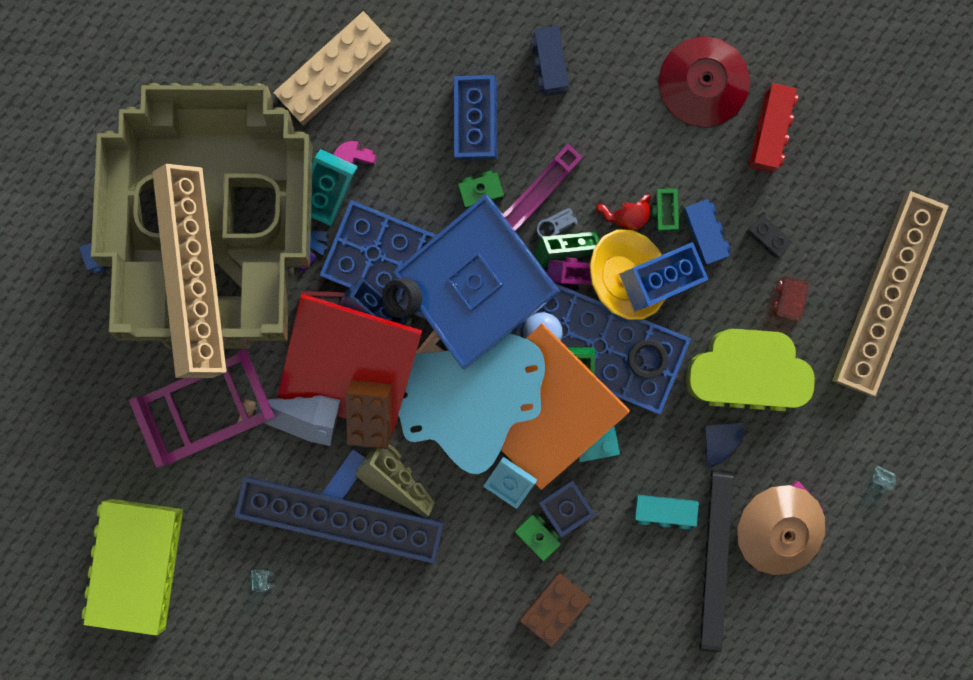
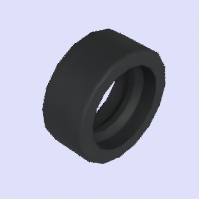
[382,277,422,318]
[628,340,668,379]

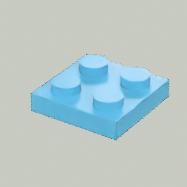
[483,457,537,509]

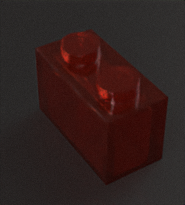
[772,276,809,322]

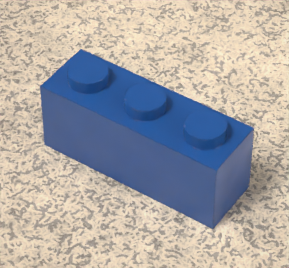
[683,199,730,266]

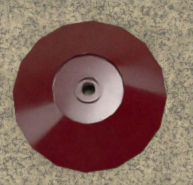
[658,36,750,128]

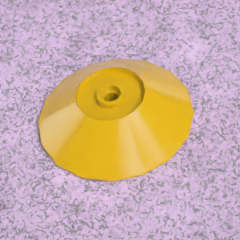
[590,230,666,320]

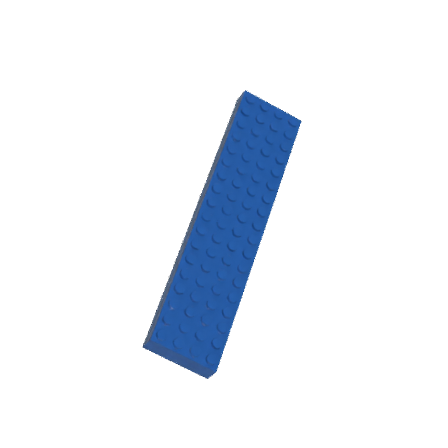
[320,200,691,415]

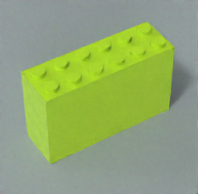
[82,499,183,635]

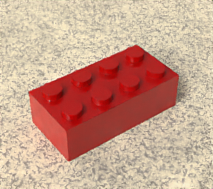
[748,83,798,173]

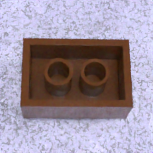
[346,380,392,449]
[520,571,591,647]

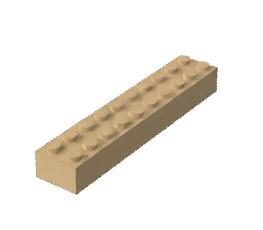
[153,164,226,378]
[832,191,949,396]

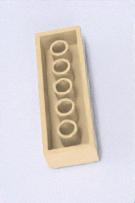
[273,11,392,126]

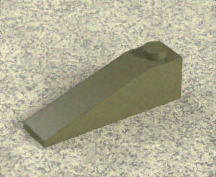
[355,444,435,518]

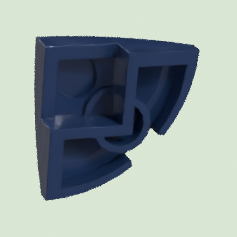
[704,422,744,466]

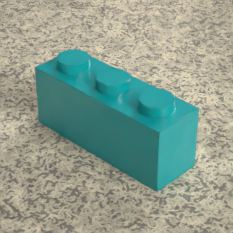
[634,494,699,529]

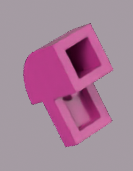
[334,141,377,165]

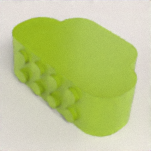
[686,329,815,411]

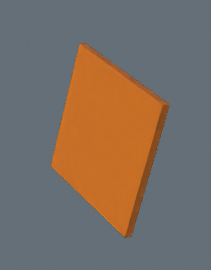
[501,323,630,490]

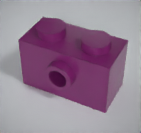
[547,257,592,285]

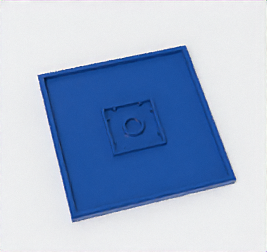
[393,194,560,370]

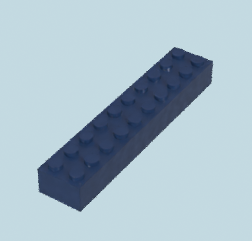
[234,476,444,563]

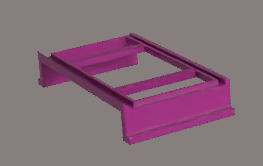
[129,349,276,468]

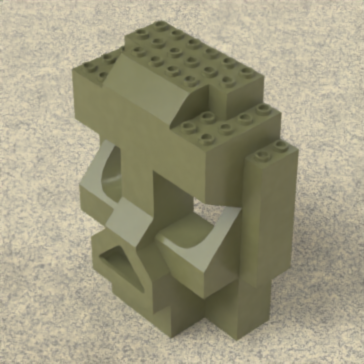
[91,83,313,349]

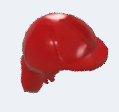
[596,194,651,231]

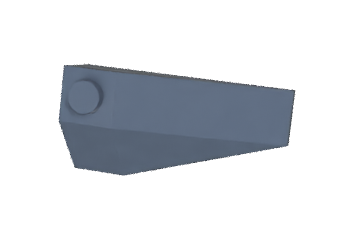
[256,395,340,446]

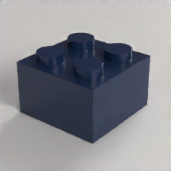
[538,479,595,538]

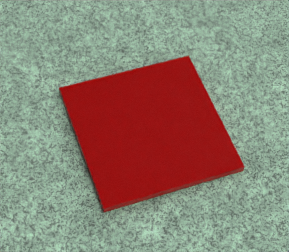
[277,294,422,433]

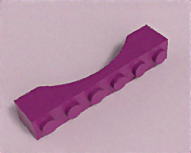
[503,144,583,232]

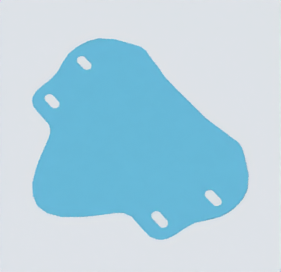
[399,334,545,474]

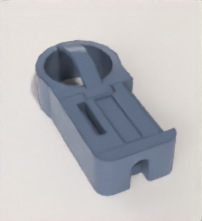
[536,208,577,239]

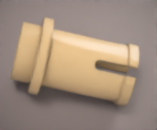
[237,399,257,423]

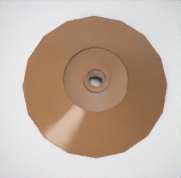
[737,485,825,575]

